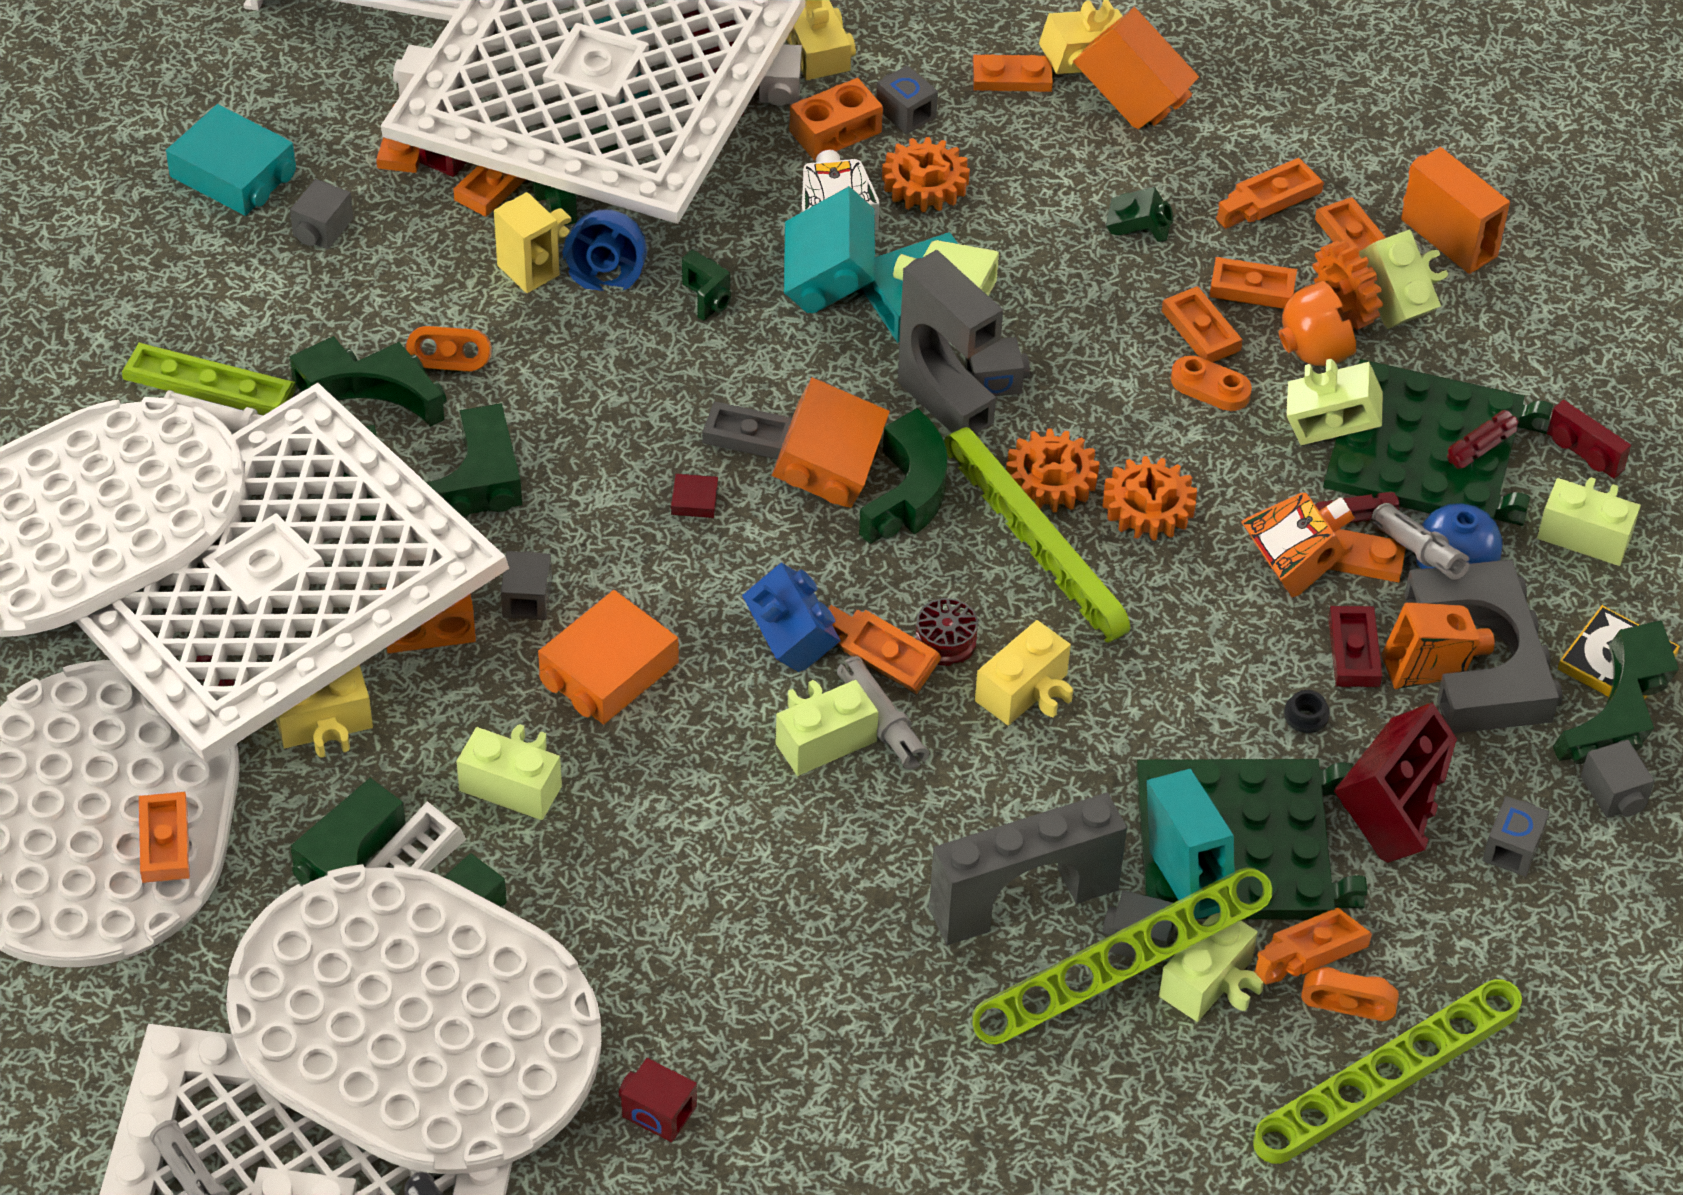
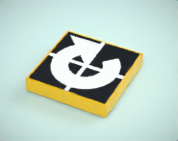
[1557,605,1680,700]

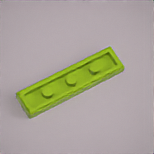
[122,343,296,415]

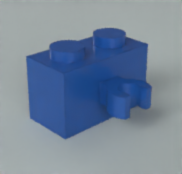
[742,562,841,672]

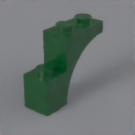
[289,336,447,427]
[1553,620,1679,764]

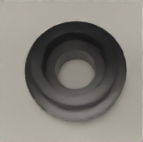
[1284,690,1330,733]

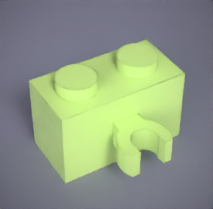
[1359,229,1448,329]
[1287,359,1383,445]
[1537,477,1641,566]
[776,680,878,776]
[456,724,562,820]
[1159,913,1264,1022]

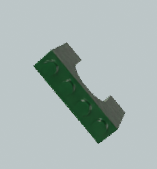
[343,403,523,521]
[290,777,507,907]

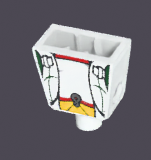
[802,150,879,230]

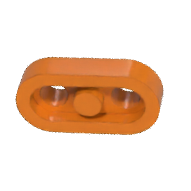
[406,326,492,371]
[1171,356,1252,411]
[1301,967,1399,1021]

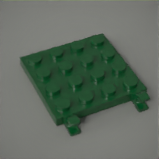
[1323,359,1553,526]
[1136,759,1368,920]

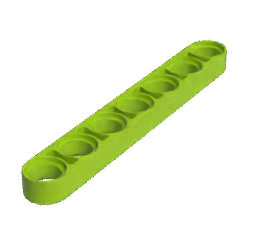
[944,427,1130,643]
[971,868,1272,1044]
[1253,979,1522,1164]

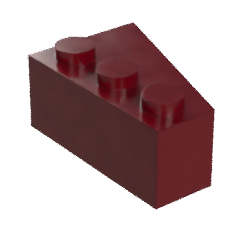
[1334,702,1457,863]

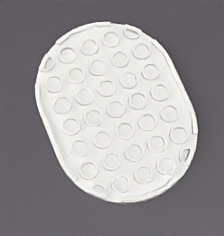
[0,397,245,637]
[0,660,240,967]
[226,864,601,1174]

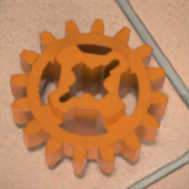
[882,137,970,212]
[1312,240,1383,330]
[1006,428,1099,512]
[1102,456,1197,541]

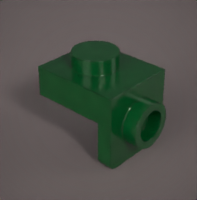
[1106,187,1173,242]
[682,249,731,321]

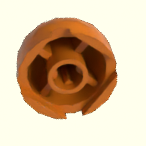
[1279,281,1356,366]

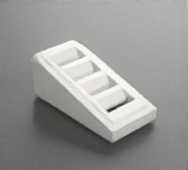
[365,801,466,871]

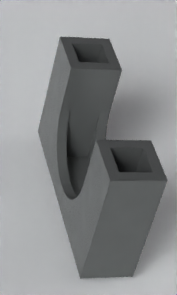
[897,250,1003,434]
[1404,559,1562,733]
[929,792,1127,945]

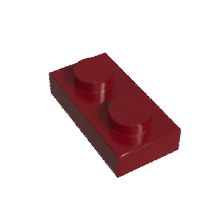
[1547,399,1631,479]
[1328,606,1382,687]

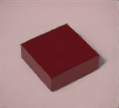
[671,473,718,518]

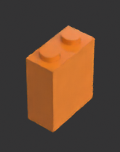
[1073,6,1199,129]
[1401,146,1510,274]
[771,377,890,508]
[538,590,679,725]

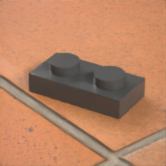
[702,401,792,459]

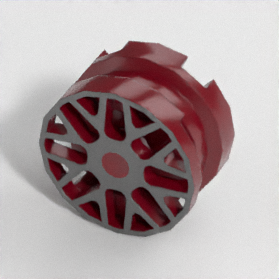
[916,598,978,666]

